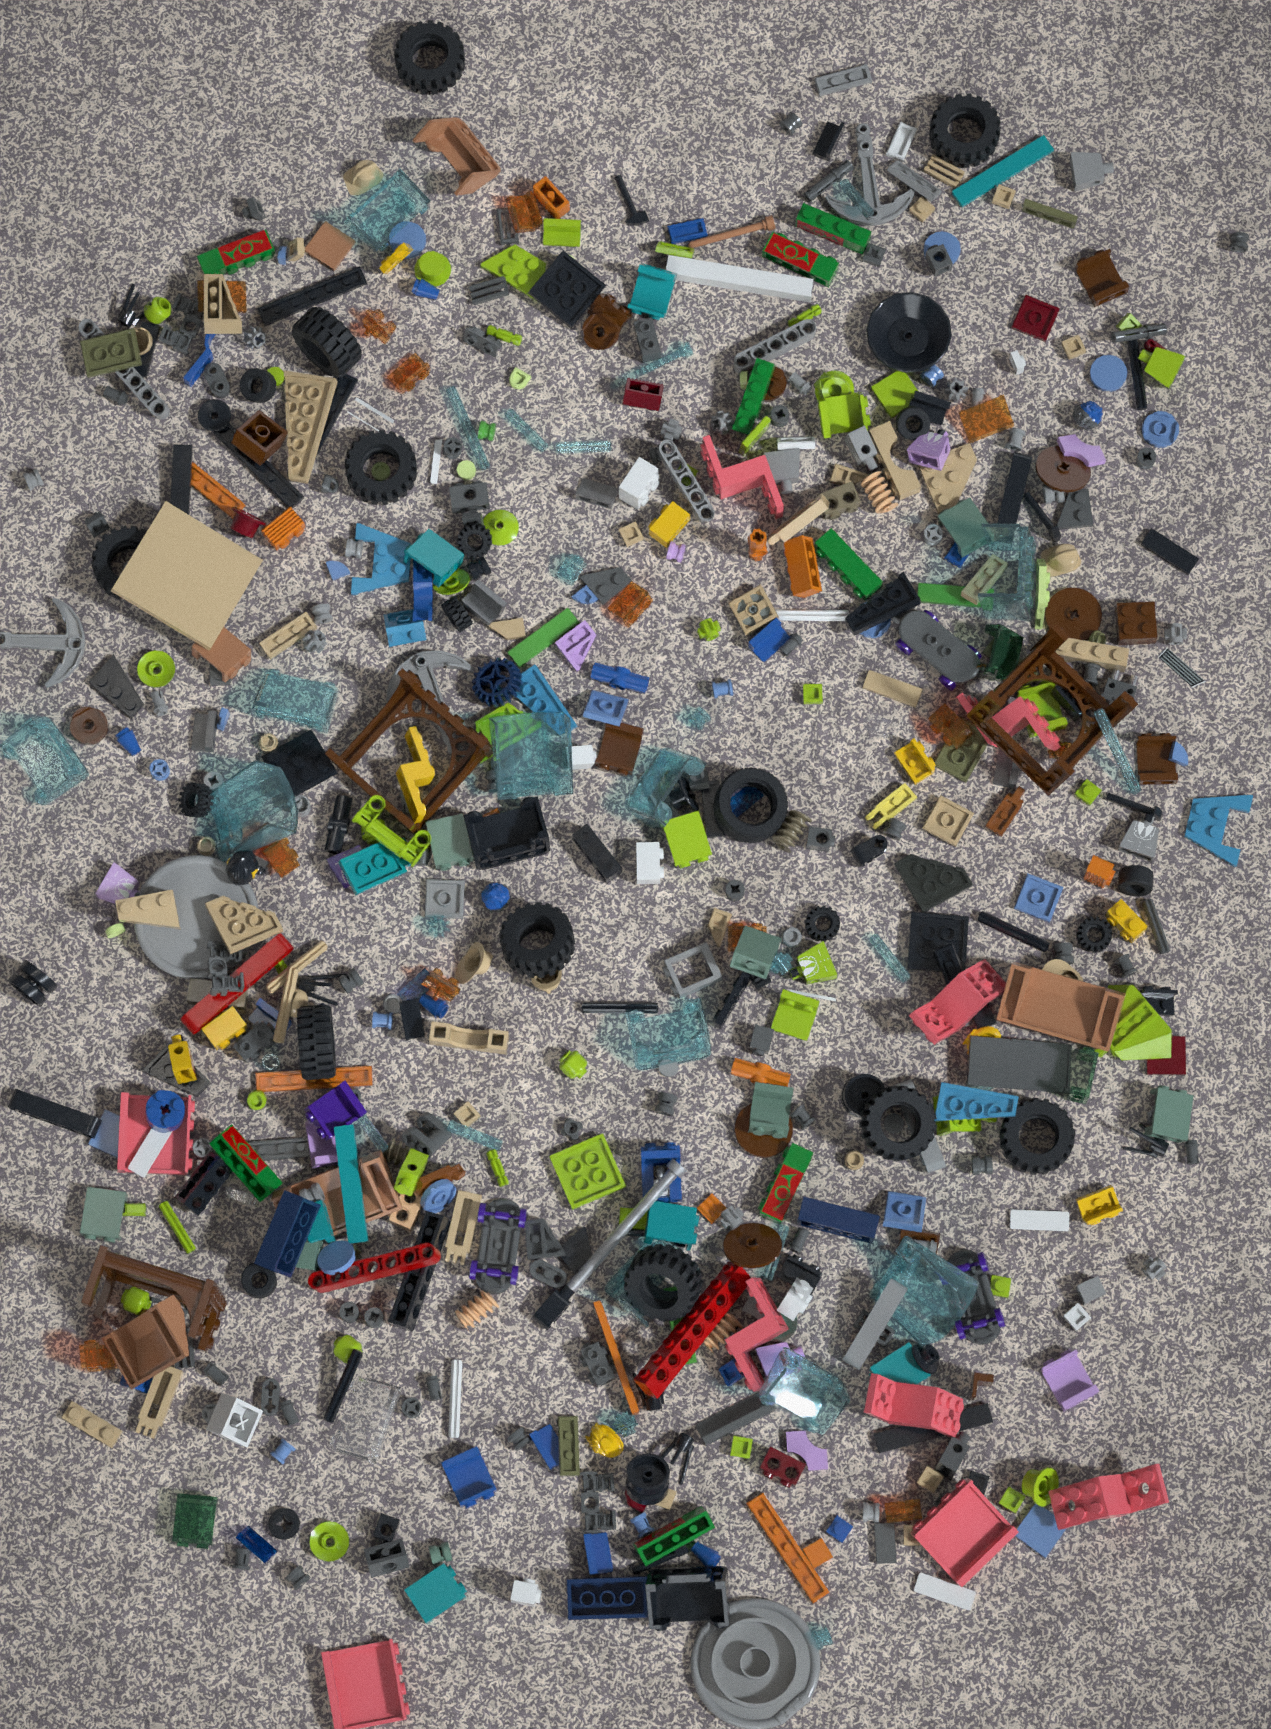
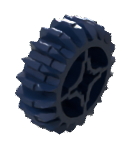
[472,657,523,708]

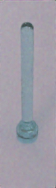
[610,341,694,389]

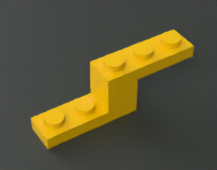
[396,726,435,823]

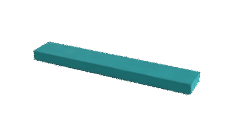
[952,135,1054,208]
[334,1124,369,1244]

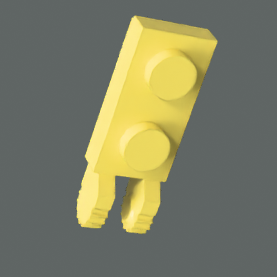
[865,783,917,830]

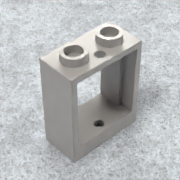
[662,942,722,998]

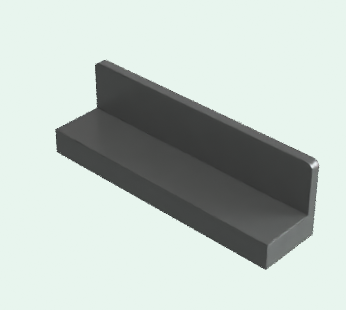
[696,1390,776,1446]

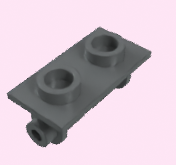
[463,326,503,357]

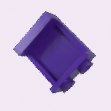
[304,1081,367,1141]

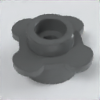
[561,1118,583,1140]

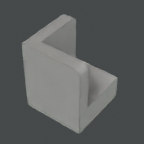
[1075,1276,1106,1306]

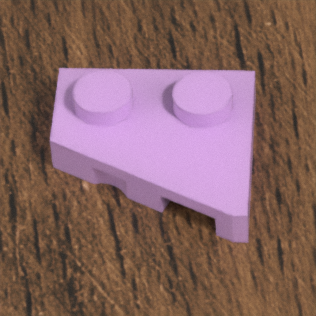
[554,620,596,672]

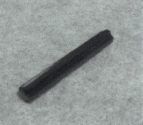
[1127,339,1147,411]
[978,911,1050,952]
[582,1002,658,1014]
[324,1349,363,1423]

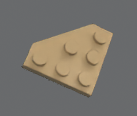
[918,443,977,514]
[205,896,283,954]

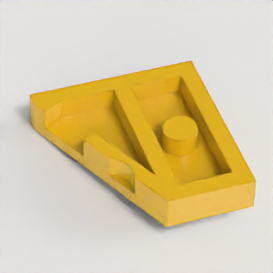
[379,242,414,274]

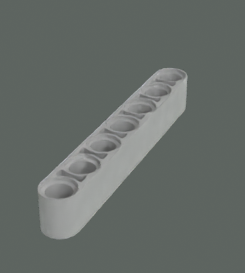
[78,319,170,420]

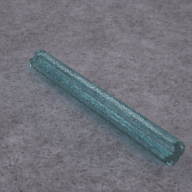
[446,386,490,471]
[1094,708,1141,794]

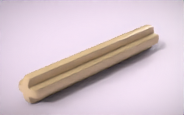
[266,940,328,993]
[273,968,299,1043]

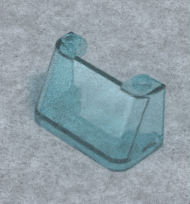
[344,168,430,252]
[252,669,339,734]
[0,716,89,805]
[625,748,707,828]
[625,998,711,1070]
[759,1347,851,1436]

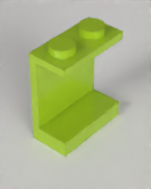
[817,392,871,439]
[1017,681,1068,738]
[661,810,712,869]

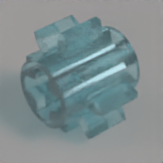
[428,915,451,938]
[770,951,793,975]
[612,1411,638,1438]

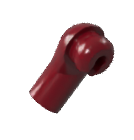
[1144,339,1167,353]
[624,1489,647,1513]

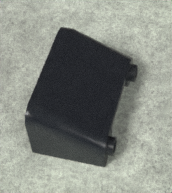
[463,796,551,870]
[645,1566,730,1631]

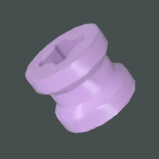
[666,541,686,563]

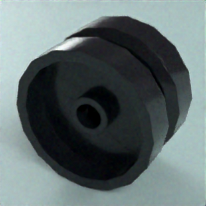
[7,960,58,1007]
[841,1074,885,1118]
[626,1453,670,1505]

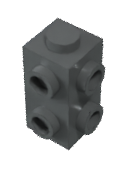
[233,1021,276,1062]
[579,1341,617,1388]

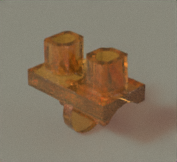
[362,309,396,344]
[421,968,461,1002]
[884,1499,923,1523]

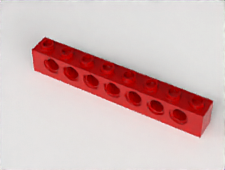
[633,1261,751,1399]

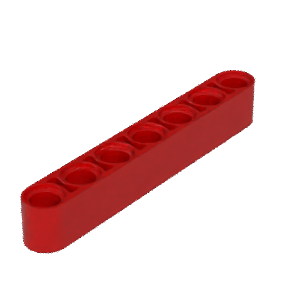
[180,933,294,1035]
[308,1243,441,1293]

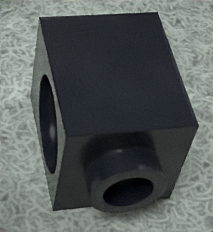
[373,1513,401,1544]

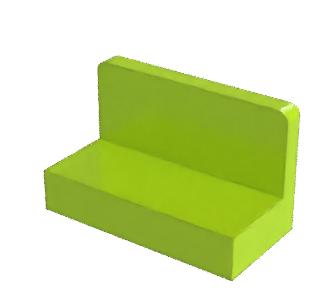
[543,218,581,247]

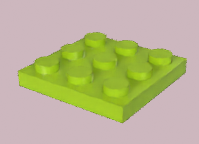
[549,1133,626,1210]

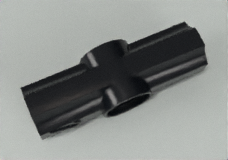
[324,795,353,855]

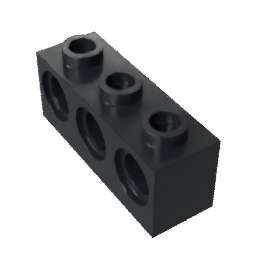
[572,824,622,884]
[174,1151,233,1216]

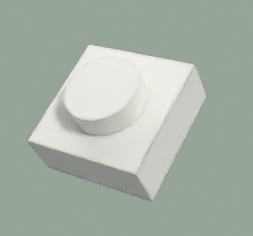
[1009,350,1026,375]
[1063,1303,1091,1331]

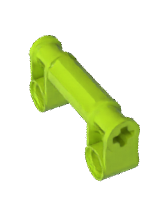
[352,795,431,868]

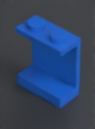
[441,1446,497,1509]

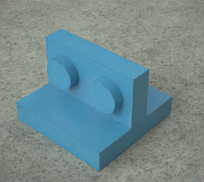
[383,609,427,647]

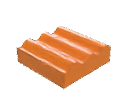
[697,1193,727,1224]
[802,1538,833,1569]

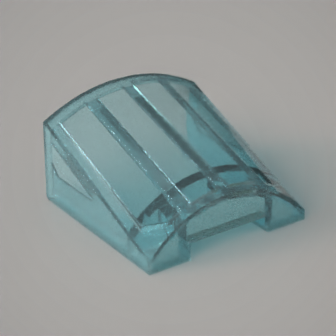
[489,712,573,800]
[208,760,298,862]
[868,1236,979,1346]

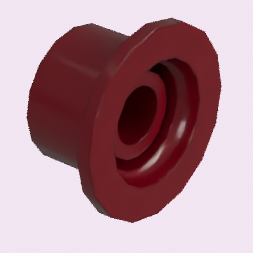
[230,507,267,539]

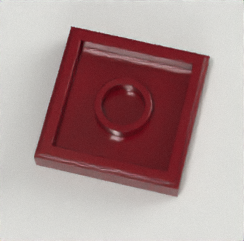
[1011,295,1060,342]
[1146,1036,1186,1076]

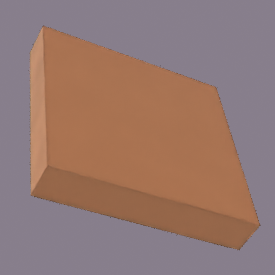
[305,221,356,271]

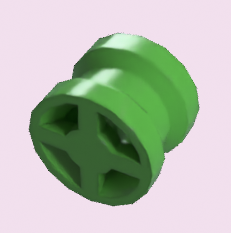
[478,421,496,442]

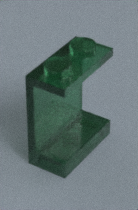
[977,624,1024,682]
[1067,1047,1099,1104]
[172,1493,219,1550]

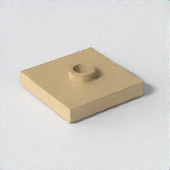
[922,795,974,847]

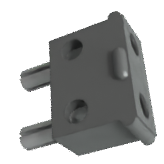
[1101,669,1138,705]

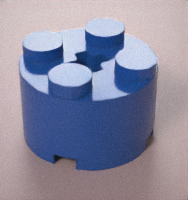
[145,1090,185,1133]

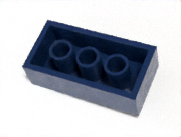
[254,1190,321,1278]
[797,1197,880,1244]
[567,1576,648,1620]

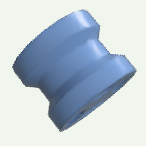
[920,365,944,387]
[150,759,170,781]

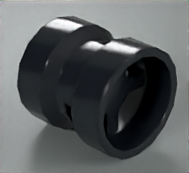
[466,557,492,581]

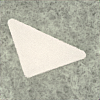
[742,1296,764,1319]

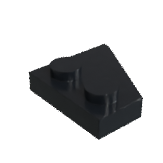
[561,1227,592,1274]

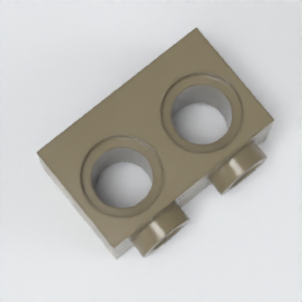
[817,481,861,520]

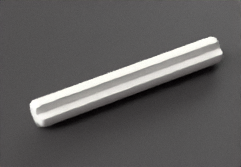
[775,609,849,621]
[448,1360,462,1438]

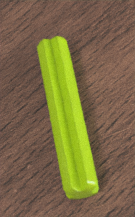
[159,1201,196,1254]

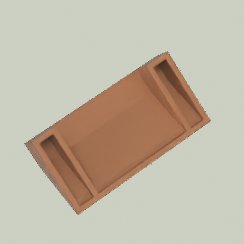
[996,962,1126,1052]
[271,1150,403,1235]
[102,1295,189,1390]

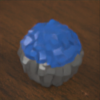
[1072,401,1103,431]
[480,882,511,913]

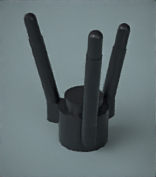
[118,284,145,328]
[299,973,346,1006]
[1123,1123,1169,1158]
[633,1373,665,1411]
[660,1433,694,1485]

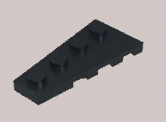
[845,571,921,636]

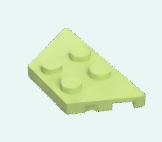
[1035,559,1050,629]

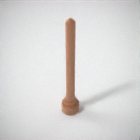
[688,215,776,248]

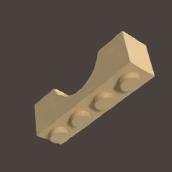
[869,421,921,500]
[1055,638,1129,672]
[429,1021,509,1055]

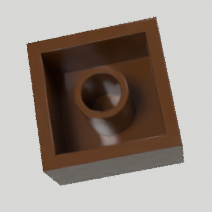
[231,410,288,466]
[1115,601,1158,646]

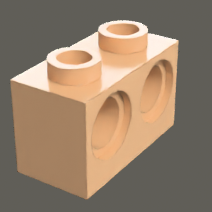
[387,1192,422,1232]

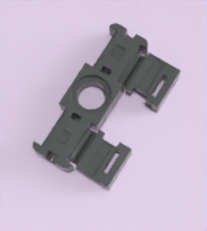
[159,293,204,355]
[206,941,244,996]
[580,1471,616,1534]

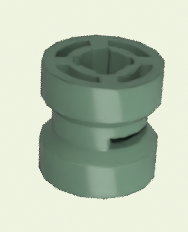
[428,1541,453,1566]

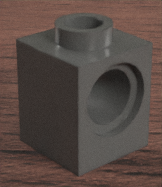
[925,244,953,277]
[806,826,835,852]
[749,1025,774,1056]

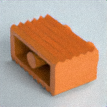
[533,176,570,219]
[261,507,305,551]
[1083,855,1116,889]

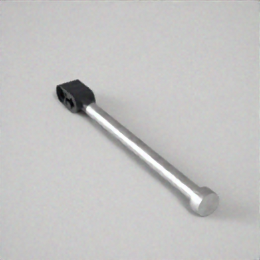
[532,1158,687,1330]

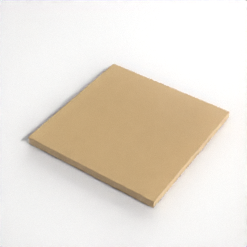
[111,501,263,650]

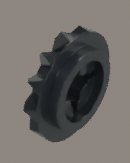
[268,1508,300,1540]

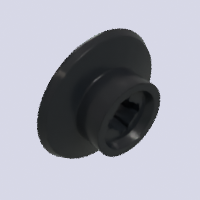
[198,399,231,431]
[912,1343,940,1374]

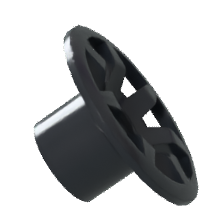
[668,774,699,811]

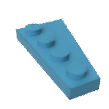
[516,665,578,737]
[935,1082,1019,1121]

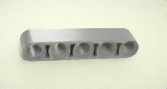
[734,319,816,374]
[657,440,715,523]
[893,1079,946,1174]
[843,1278,908,1370]

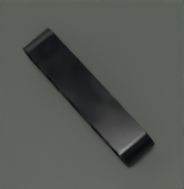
[994,451,1033,542]
[8,1089,102,1139]

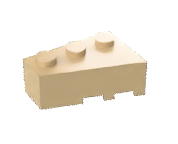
[204,274,242,334]
[115,890,181,930]

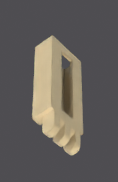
[768,493,830,545]
[445,1190,482,1265]
[135,1366,183,1439]

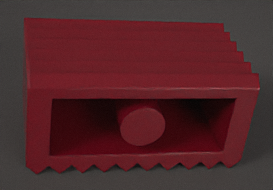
[622,377,664,411]

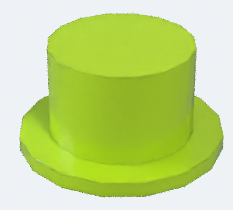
[414,251,451,287]
[1021,1467,1059,1507]

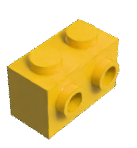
[648,501,690,548]
[1105,899,1148,944]
[202,1006,248,1051]

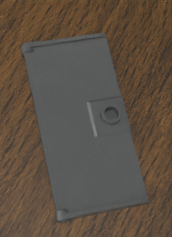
[966,1036,1072,1094]

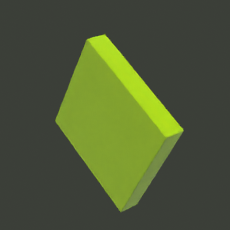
[871,371,919,418]
[739,416,771,456]

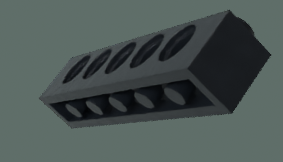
[388,1211,451,1332]

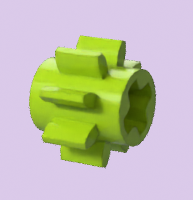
[697,618,721,641]

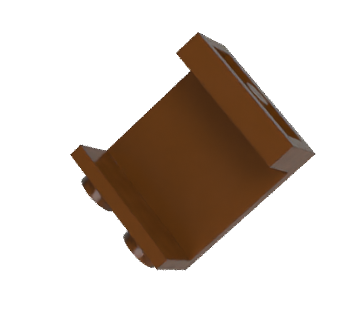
[1075,249,1130,308]
[595,723,644,777]
[1136,733,1178,785]

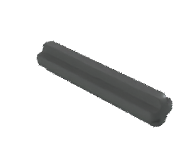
[1143,899,1170,954]

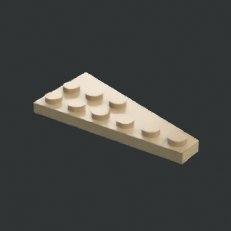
[284,370,338,484]

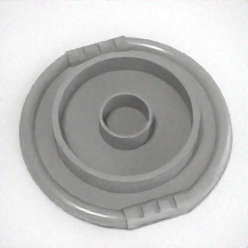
[134,855,259,979]
[690,1598,820,1729]

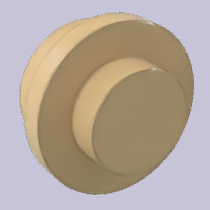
[259,733,278,753]
[197,837,216,856]
[845,1151,864,1170]

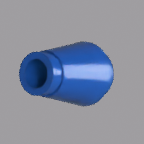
[411,278,440,300]
[116,727,142,757]
[419,994,449,1019]
[691,1542,721,1566]

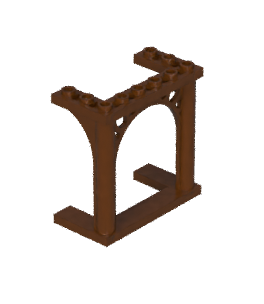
[966,624,1138,796]
[325,668,494,835]
[81,1245,227,1353]

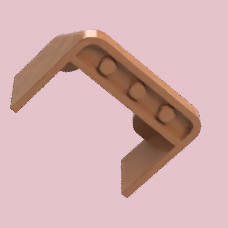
[413,117,501,196]

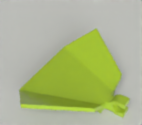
[1094,985,1172,1061]

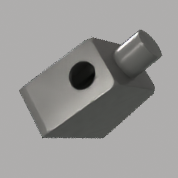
[935,1431,970,1481]

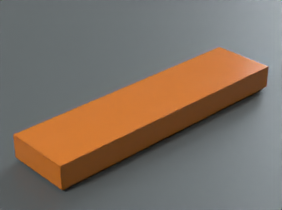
[191,462,246,519]

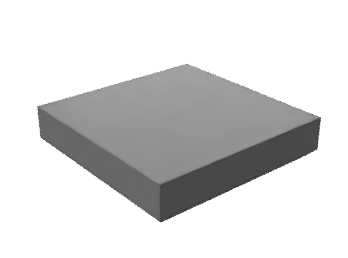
[425,879,465,919]

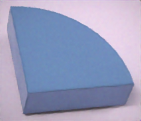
[277,246,287,265]
[326,561,350,580]
[571,585,598,604]
[217,707,230,731]
[1168,741,1188,766]

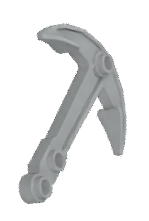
[825,123,915,226]
[0,598,85,688]
[387,651,474,757]

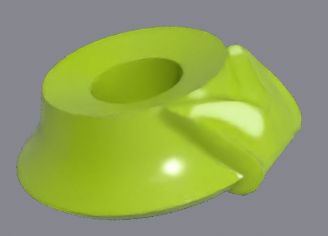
[814,370,854,399]

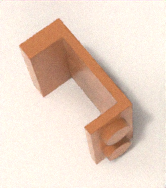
[192,627,251,682]

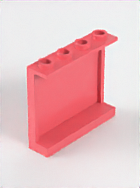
[117,1092,195,1175]
[910,1478,1019,1587]
[321,1639,410,1729]

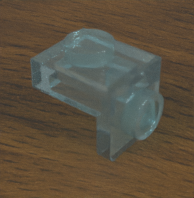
[556,554,587,586]

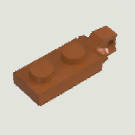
[985,786,1025,837]
[415,1164,466,1196]

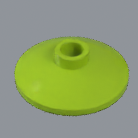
[483,509,519,546]
[433,569,470,595]
[137,650,175,688]
[309,1521,349,1562]

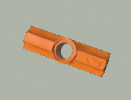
[747,528,768,561]
[730,1058,791,1087]

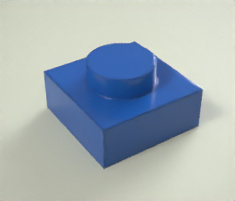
[718,1359,745,1386]
[826,1515,853,1543]

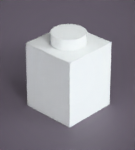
[566,745,596,770]

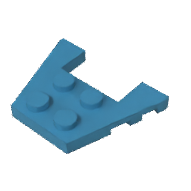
[351,523,412,595]
[1184,795,1253,867]

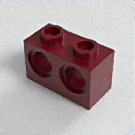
[759,1446,806,1488]

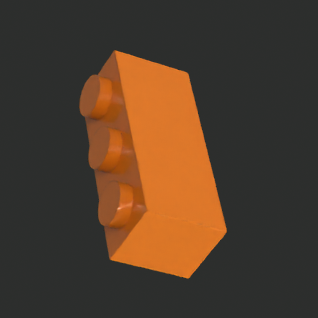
[784,535,822,598]

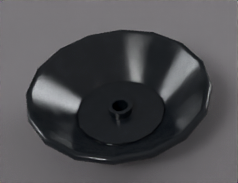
[866,292,952,373]

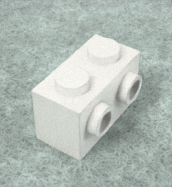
[636,842,664,884]
[777,1278,813,1321]
[510,1578,542,1607]

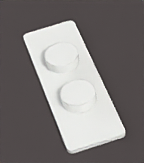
[128,1128,172,1178]
[1010,1210,1069,1231]
[914,1573,976,1610]

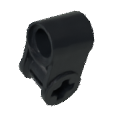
[850,835,887,867]

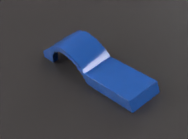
[183,334,216,388]
[413,559,433,621]

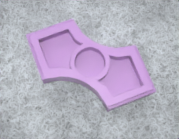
[1057,434,1106,467]
[786,1431,828,1471]

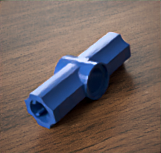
[590,662,650,694]

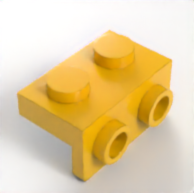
[894,738,936,785]
[1075,1185,1123,1225]

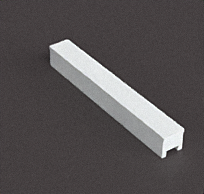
[666,255,813,303]

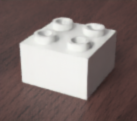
[619,457,659,510]
[206,1393,263,1448]

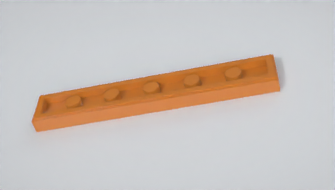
[255,1066,373,1092]
[593,1300,639,1416]
[746,1492,830,1603]

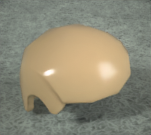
[134,327,153,355]
[290,988,308,1018]

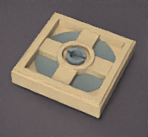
[728,584,779,636]

